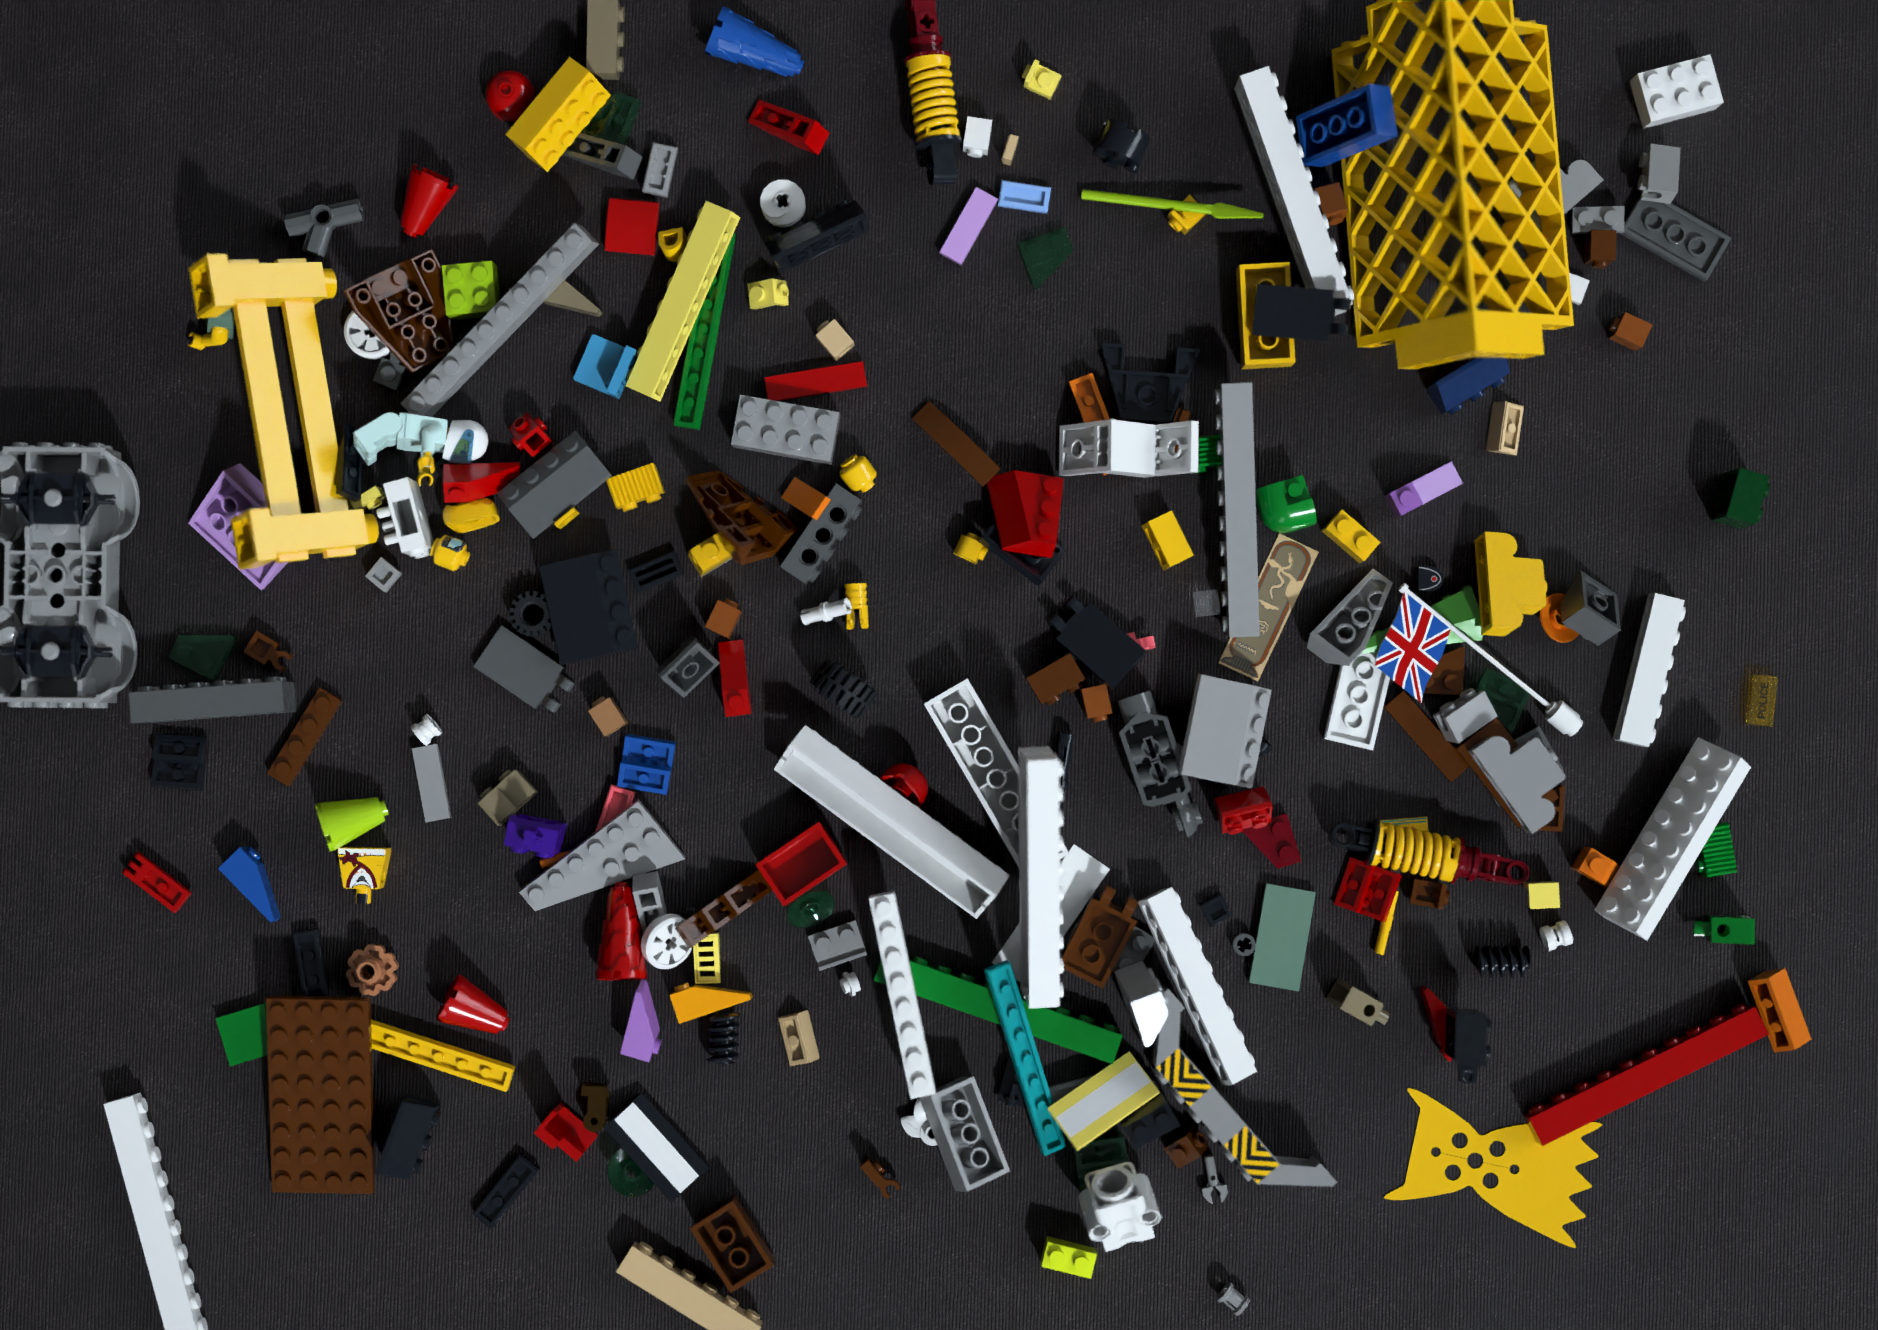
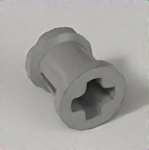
[1216,1282,1250,1316]

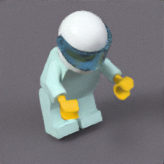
[354,413,488,487]

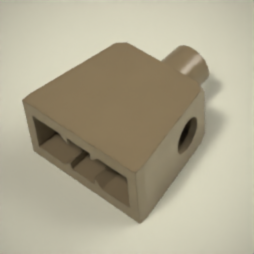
[1326,978,1390,1026]

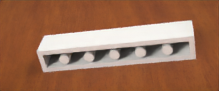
[1613,593,1686,747]

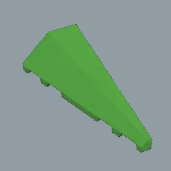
[1361,585,1483,654]

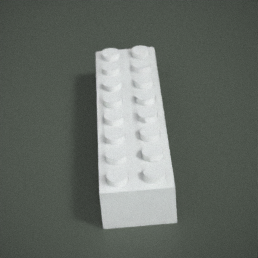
[924,678,1069,867]
[1595,737,1751,941]

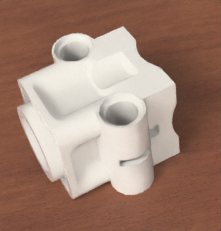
[1078,1162,1161,1252]

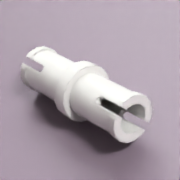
[800,598,852,625]

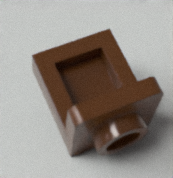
[1408,878,1450,910]
[1164,1126,1209,1169]

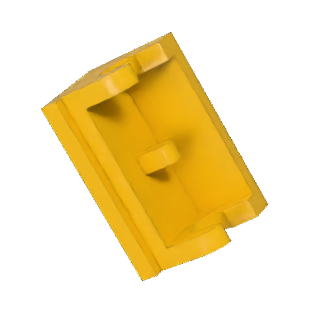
[1142,510,1194,571]

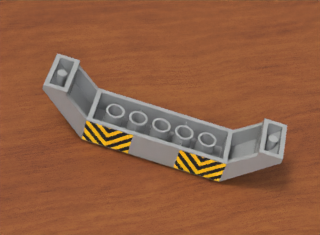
[1152,984,1337,1187]

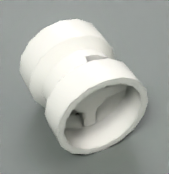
[1539,920,1573,952]

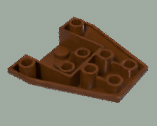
[343,249,455,372]

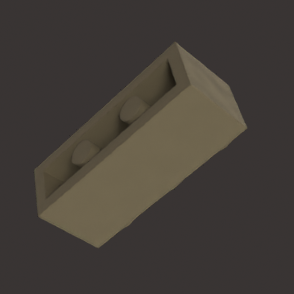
[586,0,625,80]

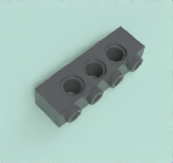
[780,483,863,585]

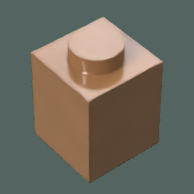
[588,696,629,736]

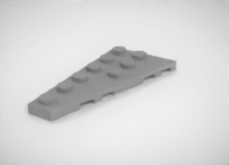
[519,799,686,911]

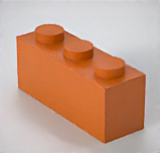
[1748,968,1811,1053]

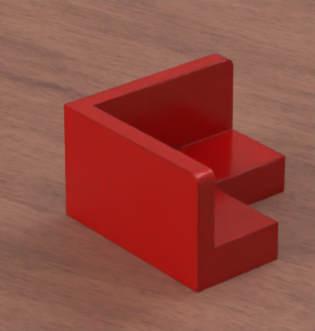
[534,1103,598,1162]

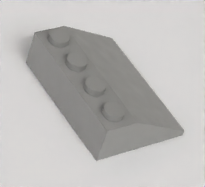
[1178,674,1272,789]

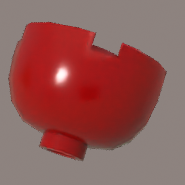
[485,70,536,122]
[879,763,928,808]

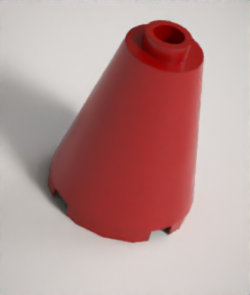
[400,164,459,238]
[435,974,510,1034]

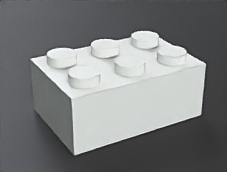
[1630,54,1724,129]

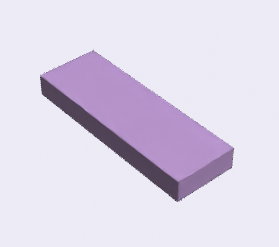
[940,187,998,265]

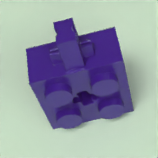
[504,814,567,858]

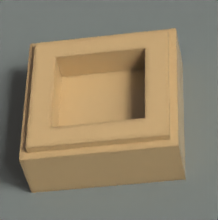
[1001,134,1019,166]

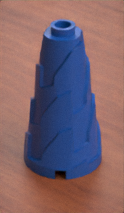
[705,6,805,77]

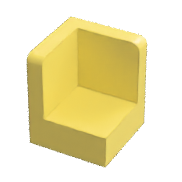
[1523,881,1560,909]

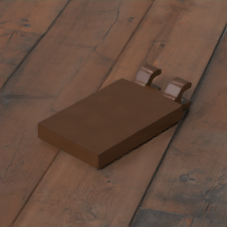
[1061,885,1138,989]

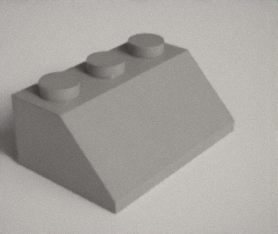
[1114,961,1169,1047]

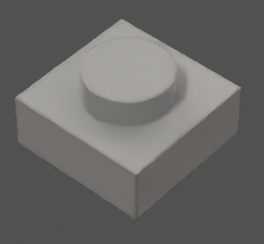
[365,557,402,593]

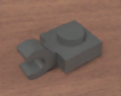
[373,352,407,391]

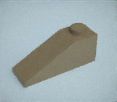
[543,280,603,317]

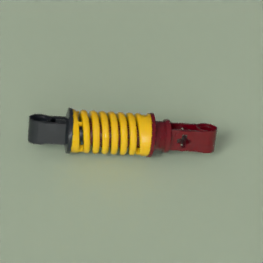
[904,0,962,185]
[1328,818,1529,885]

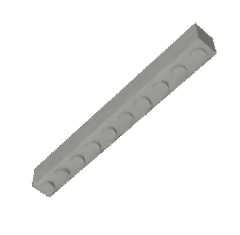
[400,223,599,417]
[1215,383,1260,638]

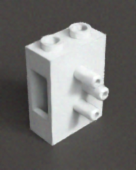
[376,477,434,559]

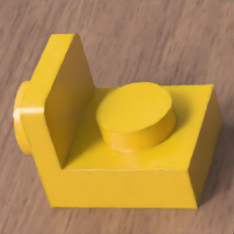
[1168,195,1206,235]

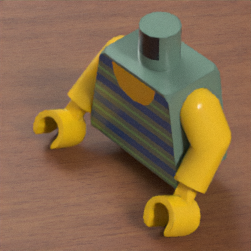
[187,308,235,350]

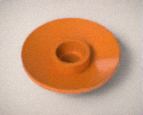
[1540,593,1579,643]

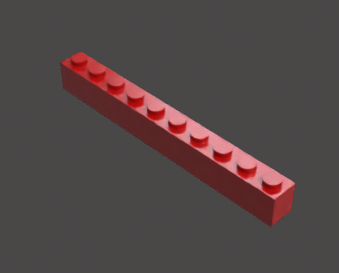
[1523,1003,1769,1146]

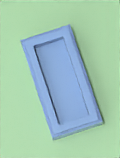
[998,180,1051,214]

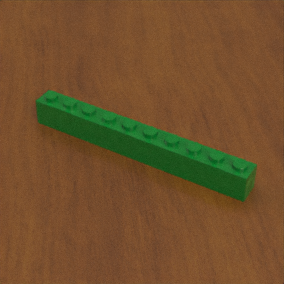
[874,956,1123,1064]

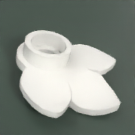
[901,1098,937,1146]

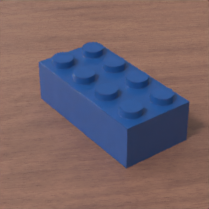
[1296,84,1398,167]

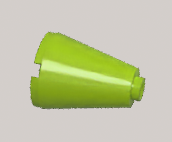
[315,797,389,852]

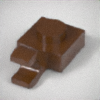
[860,1156,900,1199]

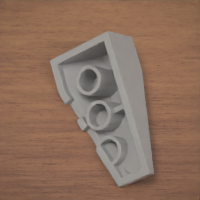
[1307,569,1393,666]

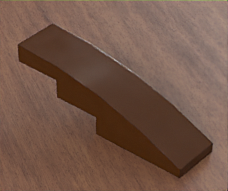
[912,401,1001,487]
[675,870,773,949]

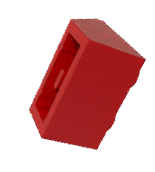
[1215,786,1272,835]

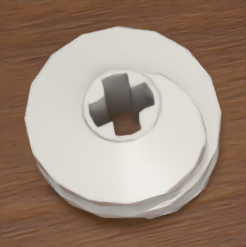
[760,180,806,228]

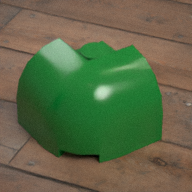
[1255,475,1317,534]

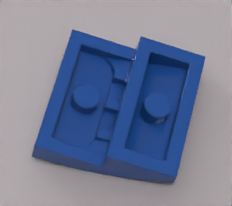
[617,734,676,795]

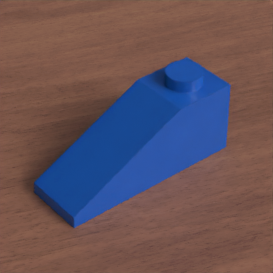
[218,846,281,923]

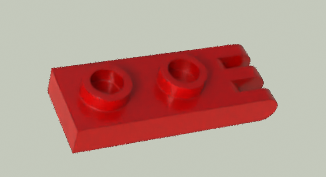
[122,852,192,913]

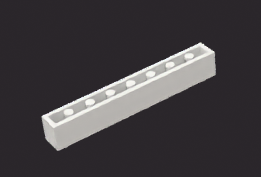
[1138,887,1257,1085]
[869,890,936,1099]

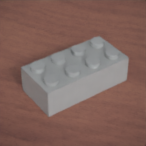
[731,395,840,465]
[919,1076,1010,1192]

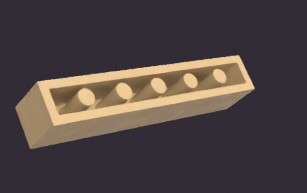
[616,1241,763,1330]

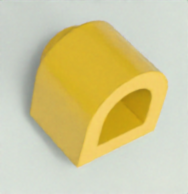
[658,227,687,262]
[953,532,988,564]

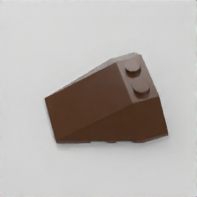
[685,470,800,565]

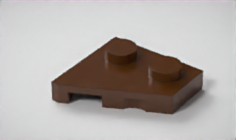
[1424,647,1465,695]

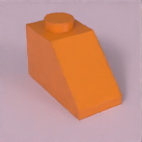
[1571,847,1620,889]

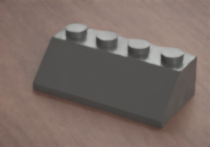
[497,430,612,539]

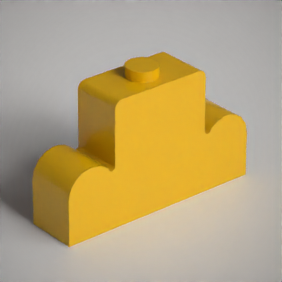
[1474,531,1547,636]

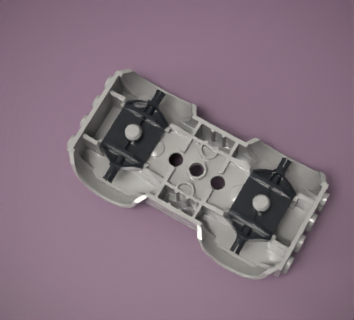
[0,442,140,708]

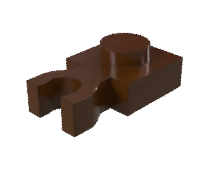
[243,630,293,672]

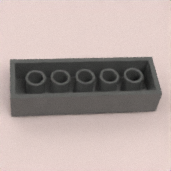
[129,677,296,723]

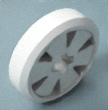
[344,311,391,359]
[641,914,693,969]

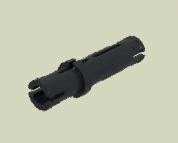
[1056,733,1075,810]

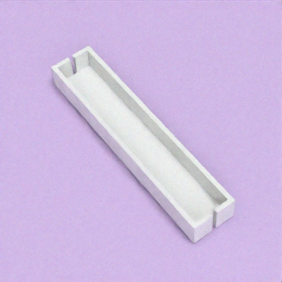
[774,725,1010,919]
[1018,746,1064,1008]

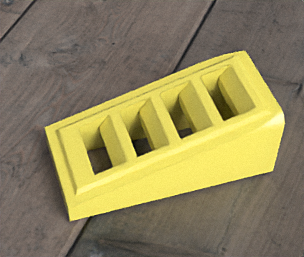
[693,932,721,984]

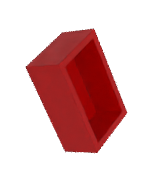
[756,821,848,907]

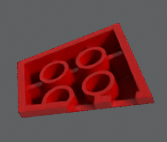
[986,470,1064,558]

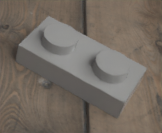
[1572,206,1624,234]

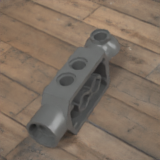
[1117,690,1203,838]

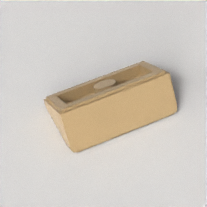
[1486,401,1524,455]
[778,1010,819,1066]

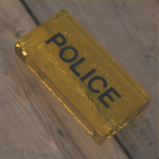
[1745,674,1778,727]

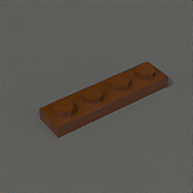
[267,688,343,787]

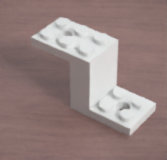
[1059,419,1199,478]

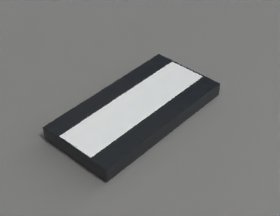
[604,1093,709,1203]

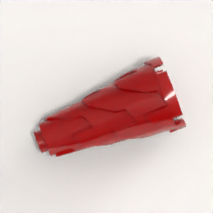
[596,882,647,981]

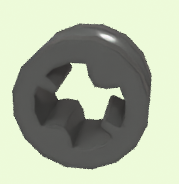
[1232,933,1256,956]

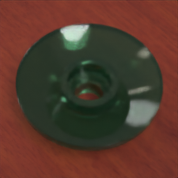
[786,890,835,928]
[607,1149,654,1197]

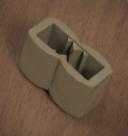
[478,769,538,826]

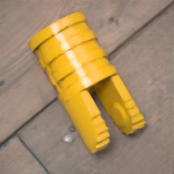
[844,583,869,630]

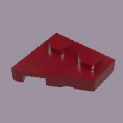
[1242,813,1302,869]

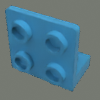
[573,334,637,399]

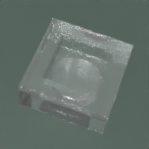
[1192,589,1221,617]

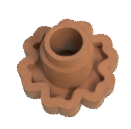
[346,944,399,996]

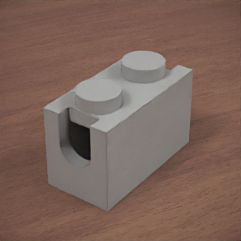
[1638,144,1680,204]
[1433,688,1498,743]

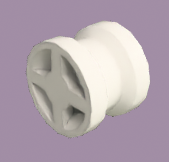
[411,714,443,746]

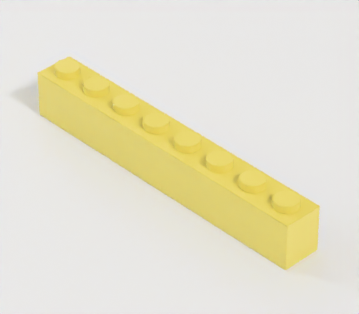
[626,201,740,401]

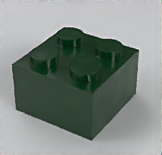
[1711,468,1770,529]

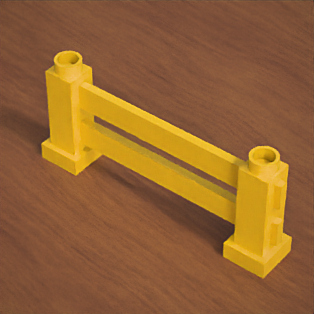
[188,254,379,569]

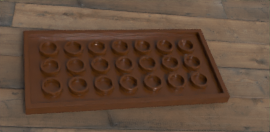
[266,995,375,1194]

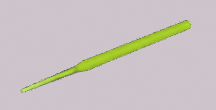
[1081,189,1264,219]

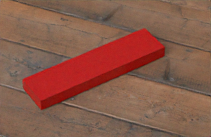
[764,361,867,401]

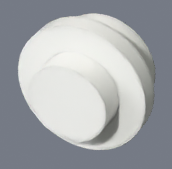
[840,972,861,997]

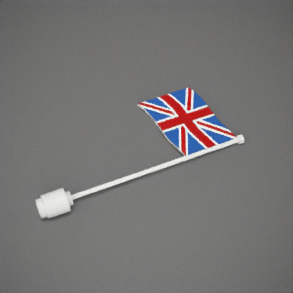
[1375,583,1583,736]

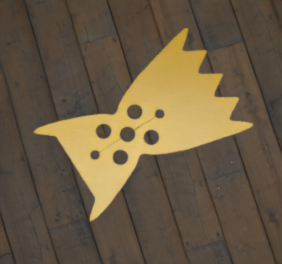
[1384,1088,1602,1248]

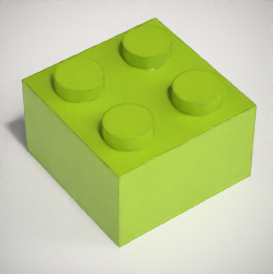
[442,261,500,320]

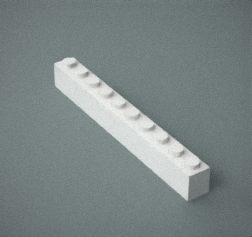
[103,1092,208,1330]

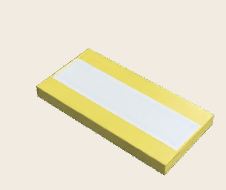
[1047,1051,1160,1151]

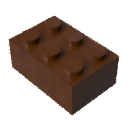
[690,1196,776,1293]

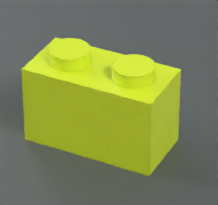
[1040,1236,1097,1279]

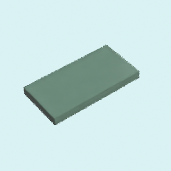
[1248,883,1316,992]

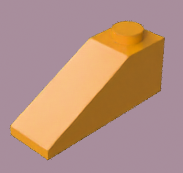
[669,983,753,1024]

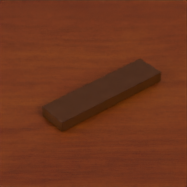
[1384,690,1469,782]

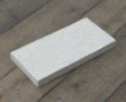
[1323,652,1390,750]

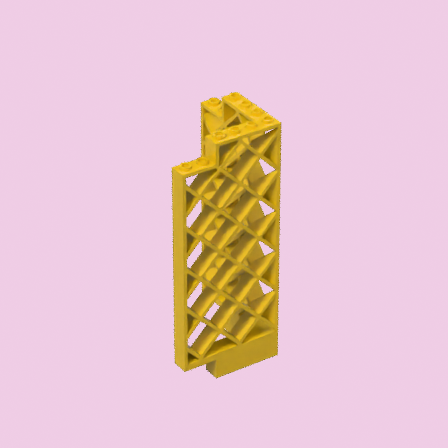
[1331,0,1574,370]

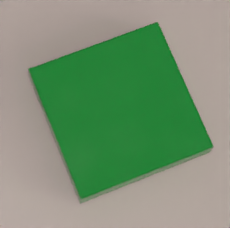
[216,1003,268,1067]

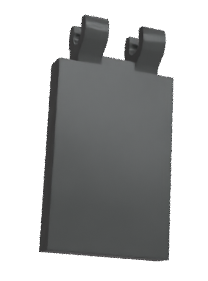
[473,625,575,713]

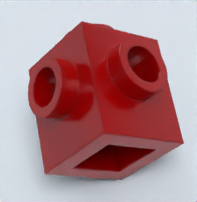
[508,412,552,457]

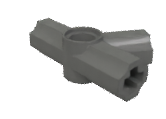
[284,198,364,257]

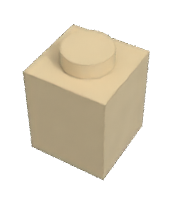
[815,319,855,361]

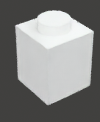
[963,116,992,158]

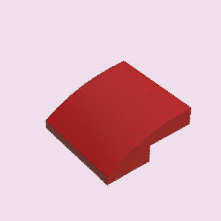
[605,198,660,256]
[1334,857,1402,923]

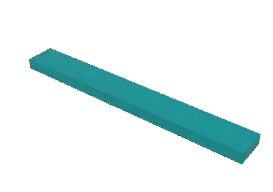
[984,960,1067,1156]

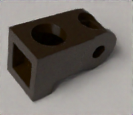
[581,1082,610,1133]

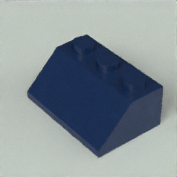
[1426,357,1510,415]

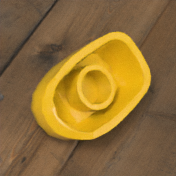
[442,498,500,534]

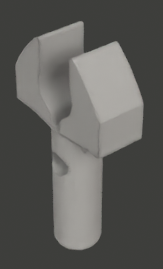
[1201,1154,1228,1204]

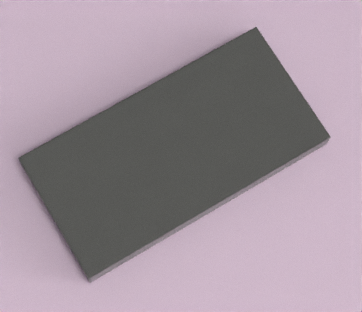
[1620,193,1731,282]

